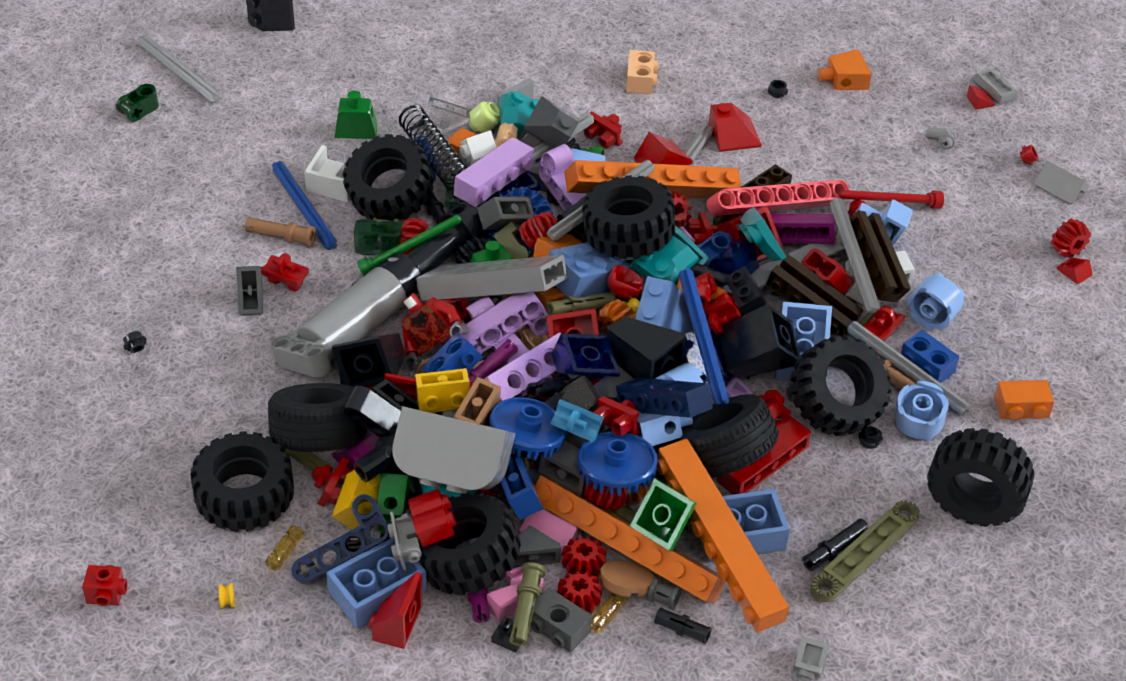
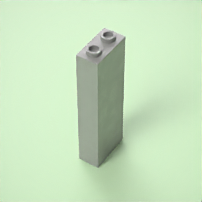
[416,254,568,301]

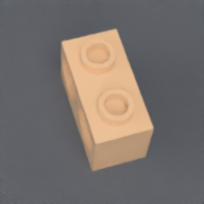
[626,50,658,94]

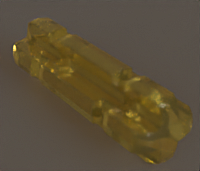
[266,525,303,571]
[591,593,628,633]

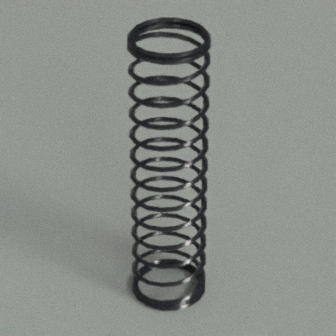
[399,105,468,191]

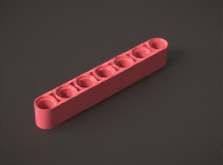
[707,180,850,216]

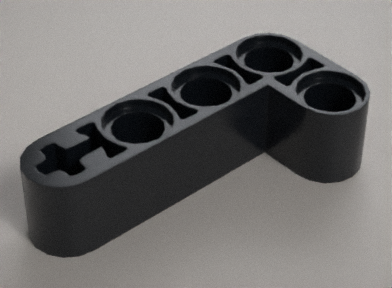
[344,386,401,438]

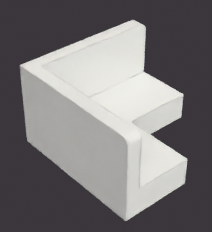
[304,145,350,202]

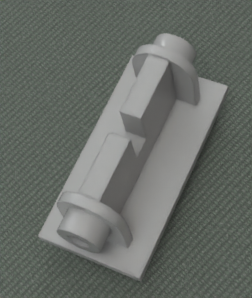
[387,512,422,571]

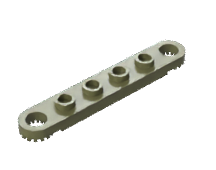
[810,500,920,602]

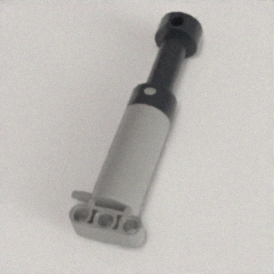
[270,202,489,377]

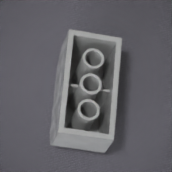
[392,406,516,494]

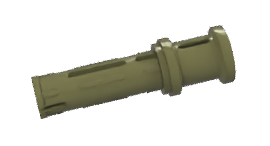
[509,562,546,646]

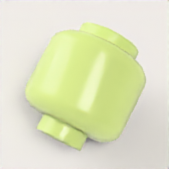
[469,101,500,133]

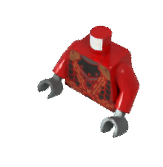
[402,293,469,371]

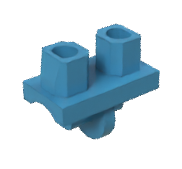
[550,399,604,442]

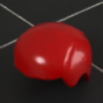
[607,265,644,300]

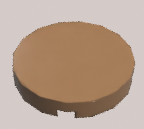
[599,560,654,597]

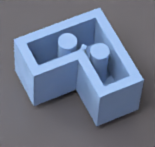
[854,199,913,245]

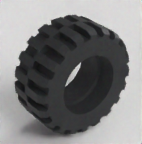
[343,134,434,221]
[582,175,676,259]
[790,335,891,436]
[927,428,1035,527]
[190,431,294,532]
[412,492,521,595]

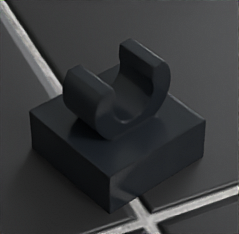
[491,616,522,653]

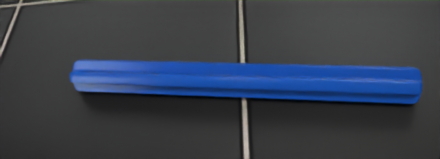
[272,161,337,250]
[679,269,729,407]

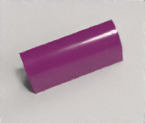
[770,213,838,244]

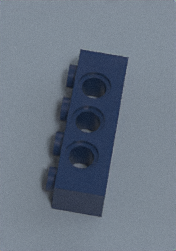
[616,377,713,418]

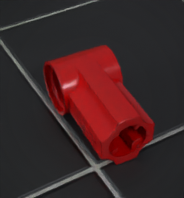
[695,272,717,311]

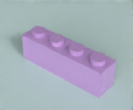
[454,137,534,207]

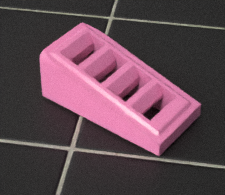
[487,578,544,622]

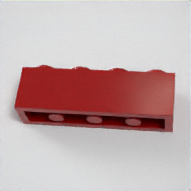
[716,415,811,495]

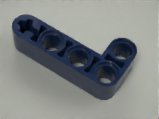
[291,494,390,584]

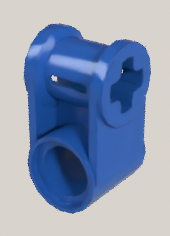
[697,232,732,269]

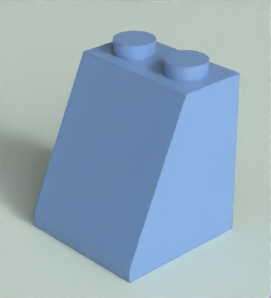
[635,276,694,353]

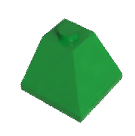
[630,478,697,551]

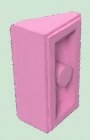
[519,509,578,556]

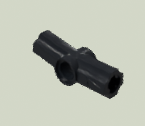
[353,431,398,483]

